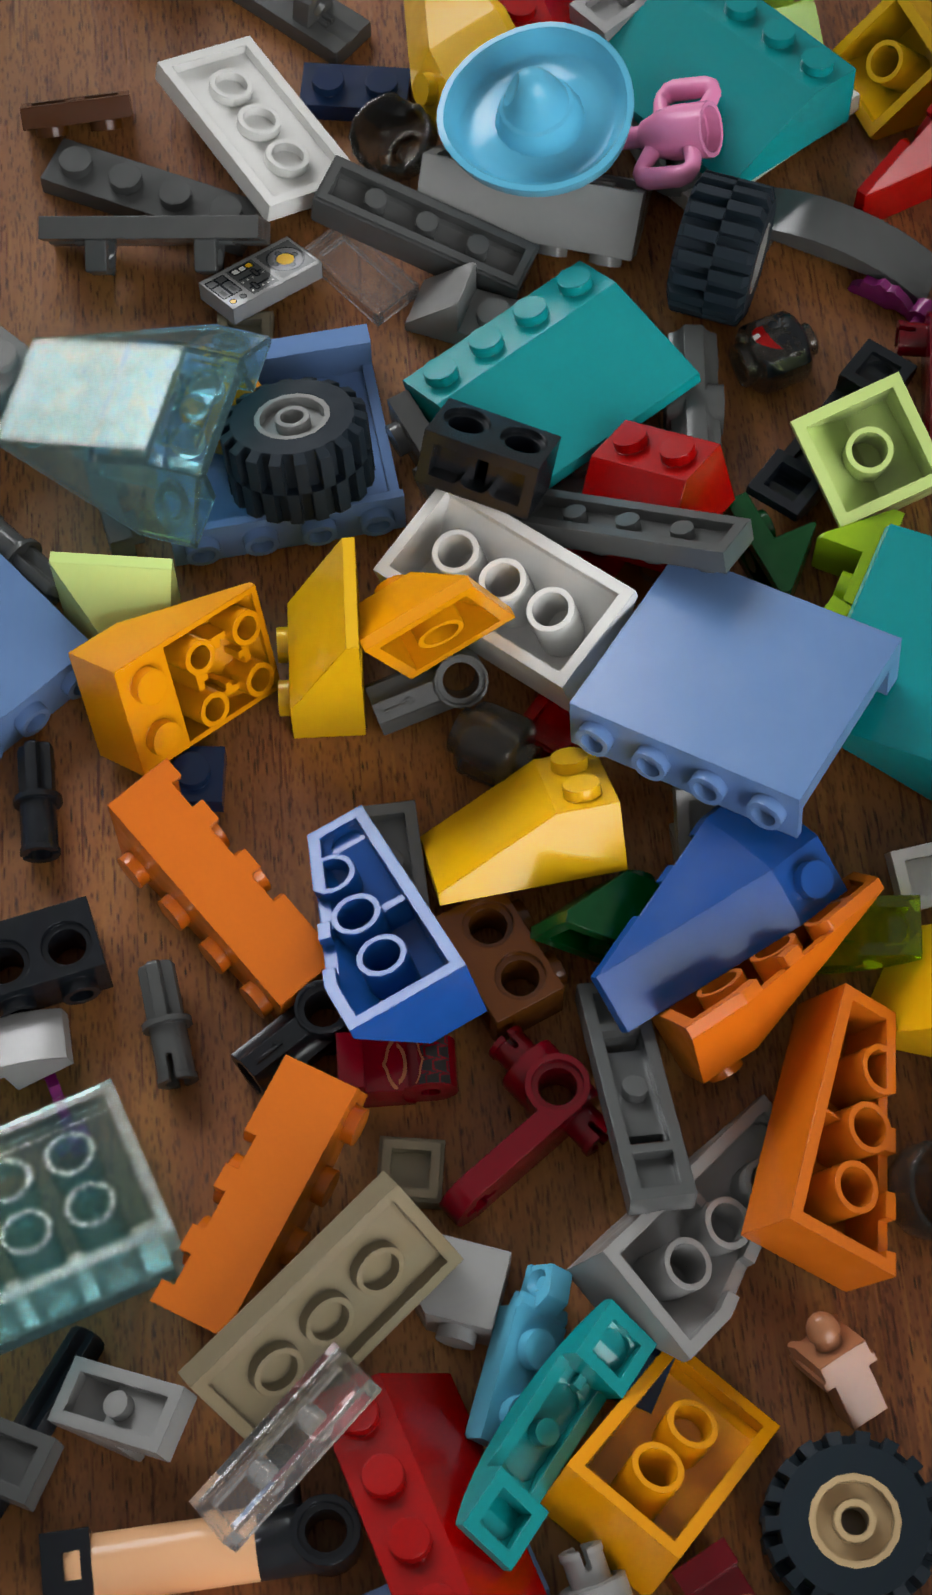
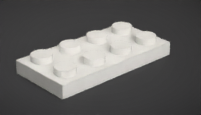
[155,36,350,222]

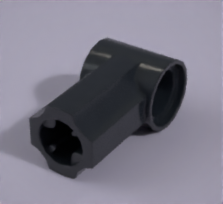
[231,980,349,1096]

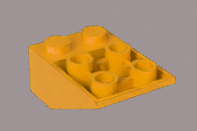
[68,582,280,776]

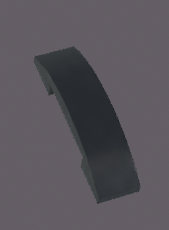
[746,339,918,522]

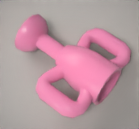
[623,75,723,191]

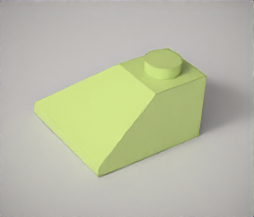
[49,551,182,639]

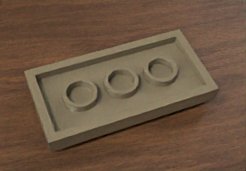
[178,1171,464,1458]

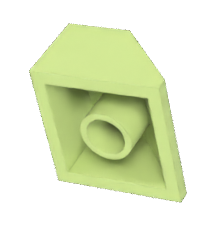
[789,371,932,527]

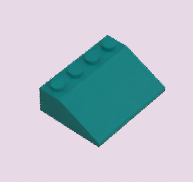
[609,0,856,181]
[403,260,701,489]
[842,524,932,801]

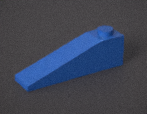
[307,804,487,1044]
[590,805,847,1033]

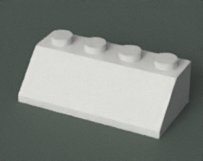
[373,488,638,712]

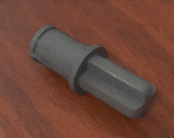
[0,515,60,605]
[138,959,199,1090]

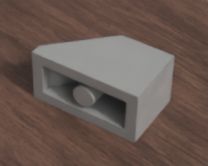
[414,1234,512,1350]

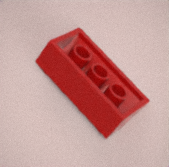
[314,1373,547,1595]

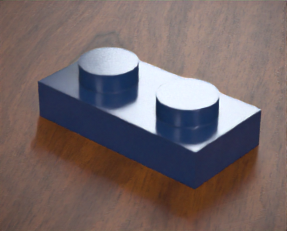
[300,62,411,125]

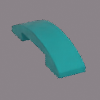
[455,1299,657,1571]

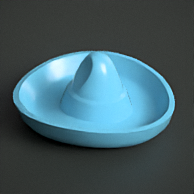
[436,21,634,197]

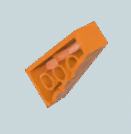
[107,758,325,1019]
[741,983,896,1292]
[150,1055,370,1334]

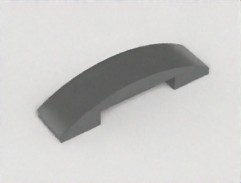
[767,187,932,304]

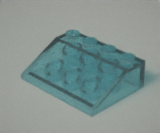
[0,1078,185,1355]

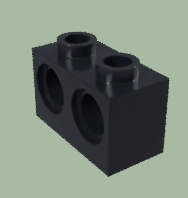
[414,398,561,520]
[0,896,114,1018]

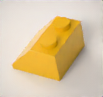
[832,0,932,140]

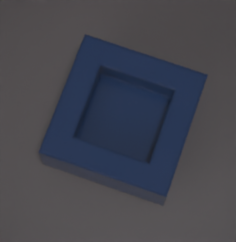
[170,746,227,812]

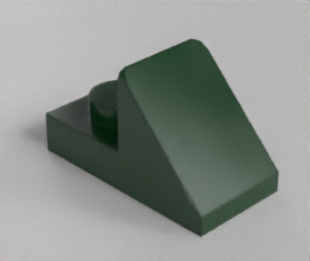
[723,492,816,596]

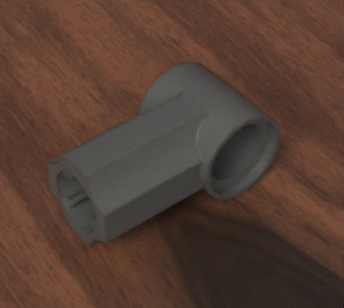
[364,647,489,736]

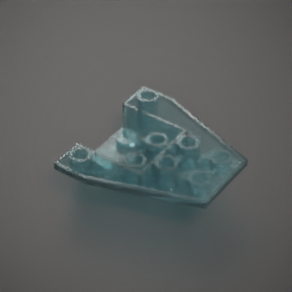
[0,324,272,549]

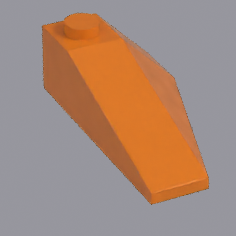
[651,871,884,1084]

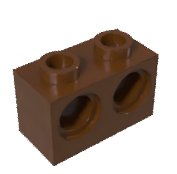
[435,893,568,1042]

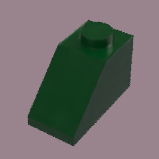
[530,870,660,964]

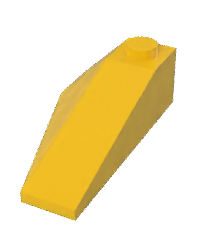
[404,0,516,129]

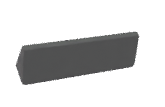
[311,155,540,300]

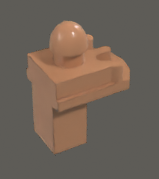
[787,1311,888,1430]

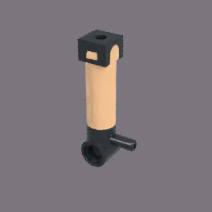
[39,1447,364,1595]

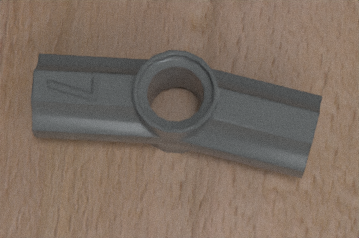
[663,324,725,448]

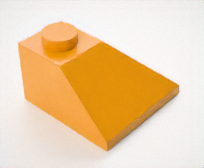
[358,572,515,680]

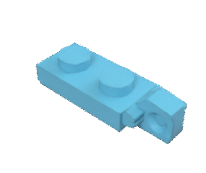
[464,1263,573,1447]

